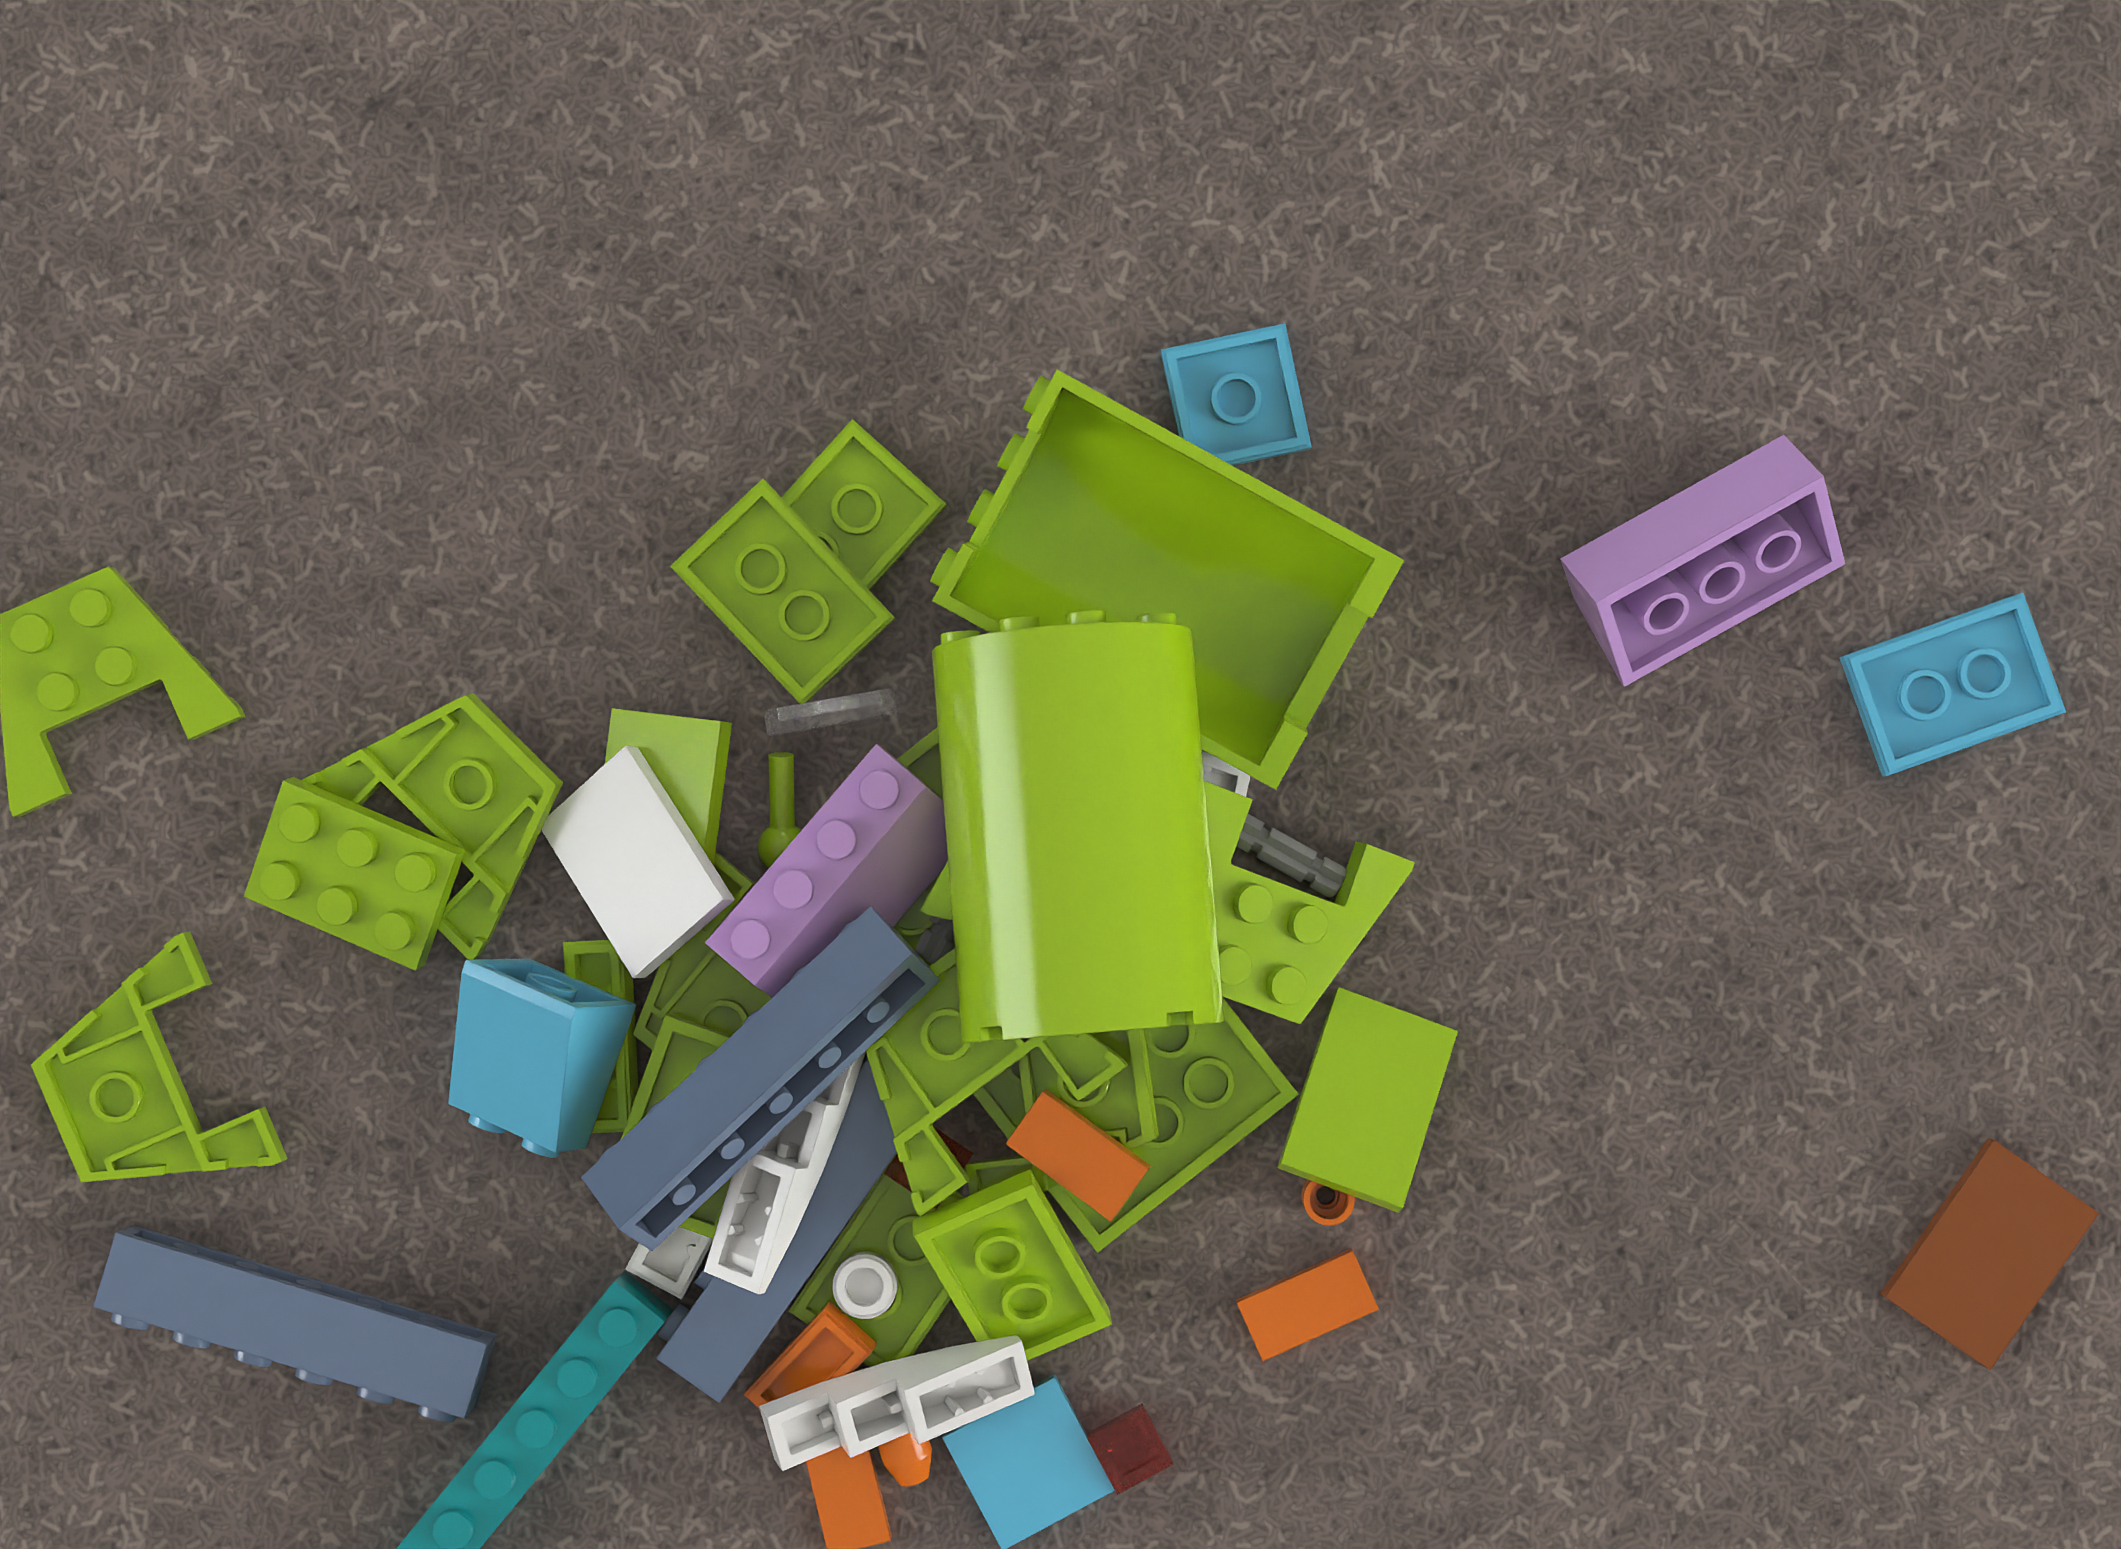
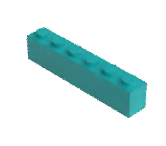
[396,1270,674,1549]

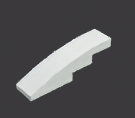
[704,1051,866,1294]
[759,1335,1035,1471]

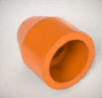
[1301,1179,1355,1226]
[878,1433,932,1487]

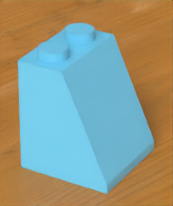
[448,958,636,1158]

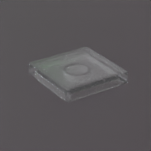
[764,688,903,737]

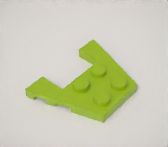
[0,566,246,817]
[302,693,563,960]
[1204,781,1415,1024]
[633,851,772,1050]
[31,931,288,1182]
[866,948,1128,1217]
[966,1029,1159,1195]

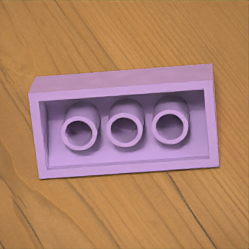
[1560,435,1845,687]
[705,744,948,998]

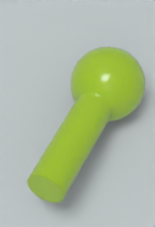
[757,752,802,868]

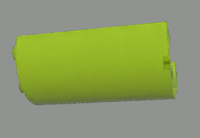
[930,369,1405,790]
[932,610,1224,1043]

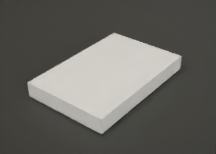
[542,746,735,978]

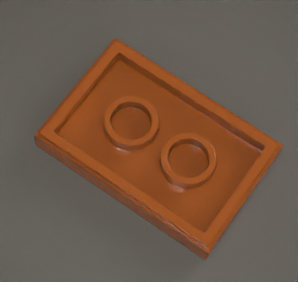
[1880,1138,2099,1370]

